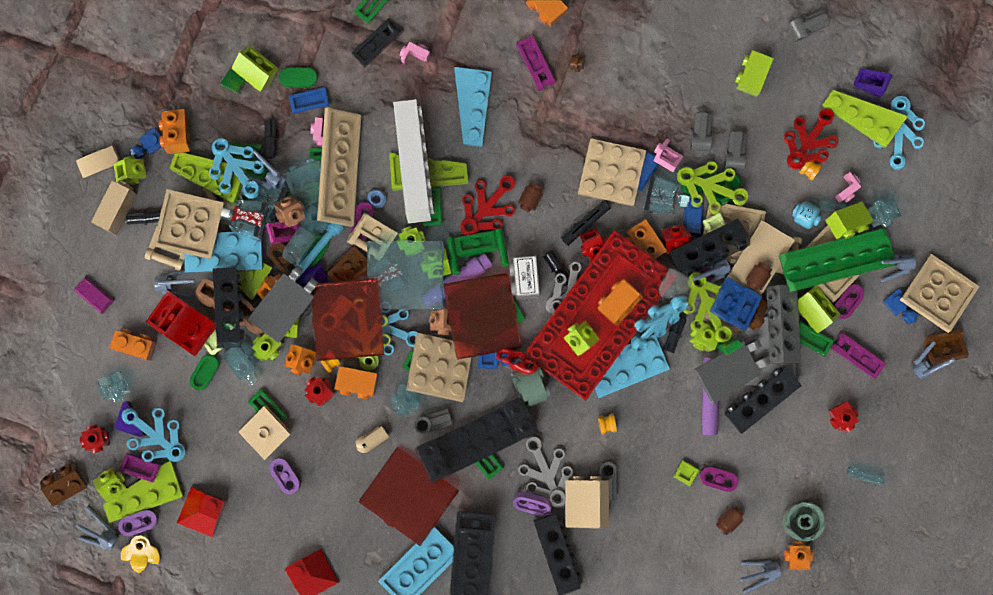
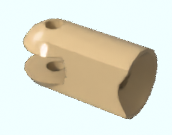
[356,425,390,453]

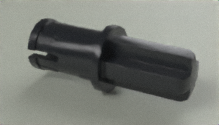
[262,119,277,158]
[125,210,161,225]
[542,250,569,286]
[663,315,687,353]

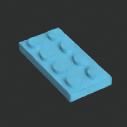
[184,231,263,273]
[595,334,670,398]
[378,526,454,595]

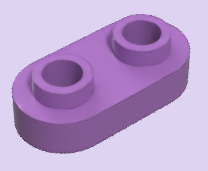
[269,458,300,494]
[513,492,552,516]
[118,510,158,536]

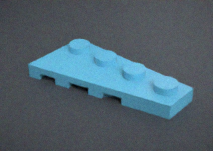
[454,67,492,147]

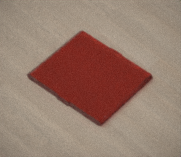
[443,273,521,360]
[311,278,384,361]
[358,447,459,546]

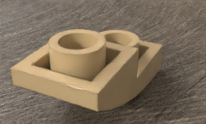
[76,145,120,178]

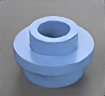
[367,189,386,209]

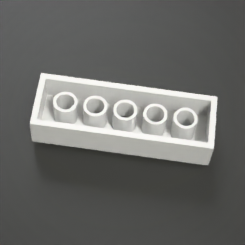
[393,99,434,223]

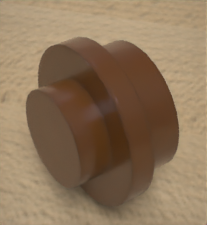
[570,53,585,73]

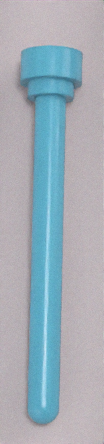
[295,223,344,282]

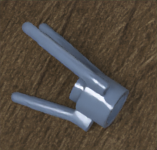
[247,150,286,190]
[881,253,916,282]
[692,259,731,284]
[155,269,195,298]
[912,341,955,380]
[77,506,118,550]
[740,560,781,594]

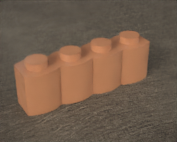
[196,279,264,335]

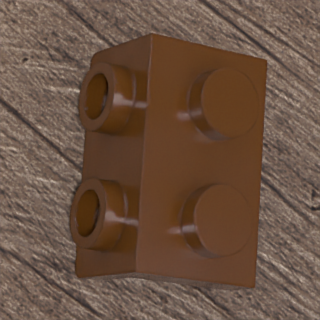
[325,245,372,291]
[923,329,969,366]
[40,462,87,507]

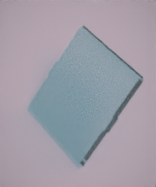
[367,239,443,311]

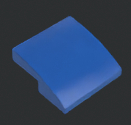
[710,278,762,331]

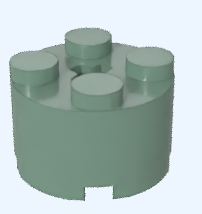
[511,364,550,408]
[782,502,825,542]

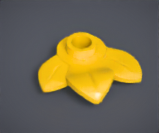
[121,535,160,573]

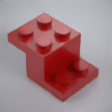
[146,291,216,357]

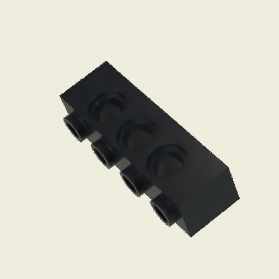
[669,218,750,279]
[213,267,244,349]
[724,366,802,434]
[533,514,583,595]

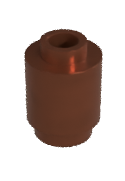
[518,183,544,212]
[745,262,772,292]
[716,506,744,535]

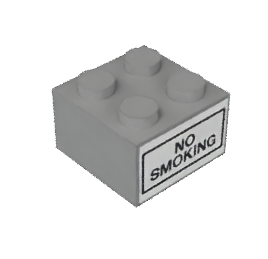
[509,256,540,300]

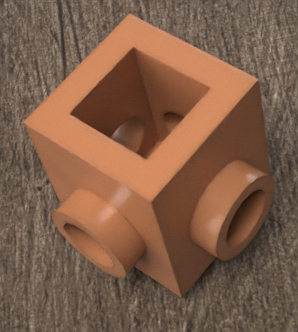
[273,195,305,227]
[430,307,460,335]

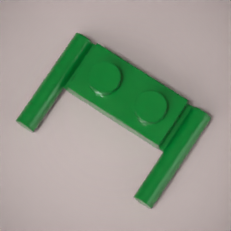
[447,229,509,275]

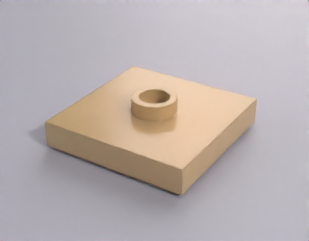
[239,405,292,460]

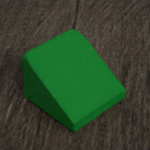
[220,69,246,94]

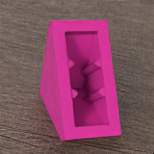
[266,222,302,245]

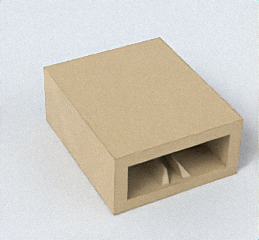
[91,180,137,235]
[565,476,609,528]

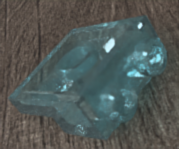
[284,157,321,207]

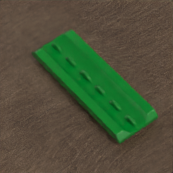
[779,228,898,292]

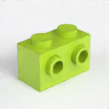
[231,45,279,92]
[735,50,774,97]
[825,202,874,240]
[798,286,841,334]

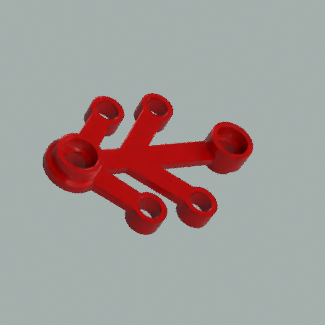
[784,108,839,170]
[460,176,515,236]

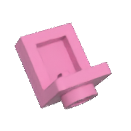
[400,42,430,64]
[311,117,324,147]
[654,138,683,172]
[835,172,861,203]

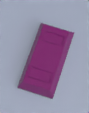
[73,276,115,314]
[119,453,161,483]

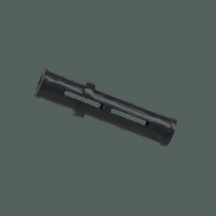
[560,200,611,247]

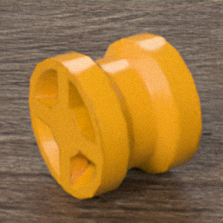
[799,161,822,181]
[318,349,341,373]
[598,413,617,435]

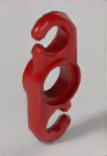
[496,348,538,375]

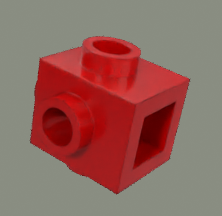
[661,224,692,256]
[580,228,607,261]
[304,377,335,407]
[827,401,859,433]
[80,424,110,454]

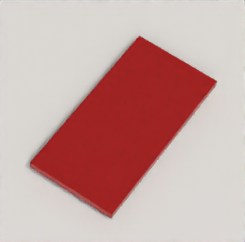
[524,230,677,401]

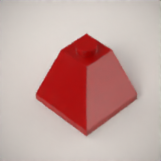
[177,487,227,537]
[284,548,339,595]

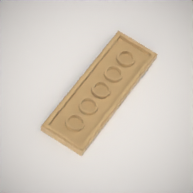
[317,107,361,227]
[704,220,795,338]

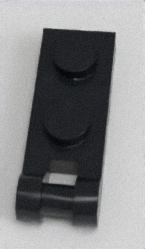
[351,18,403,68]

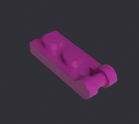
[516,35,556,92]
[830,333,886,380]

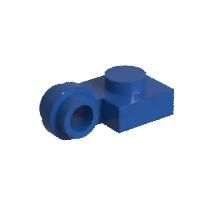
[129,128,161,159]
[883,289,918,325]
[478,349,515,370]

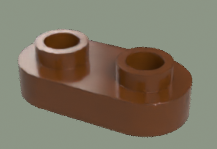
[269,243,300,276]
[748,296,768,330]

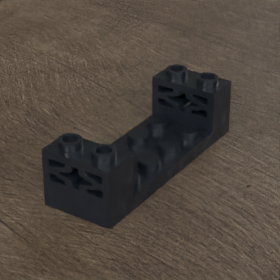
[414,397,538,484]
[449,511,496,595]

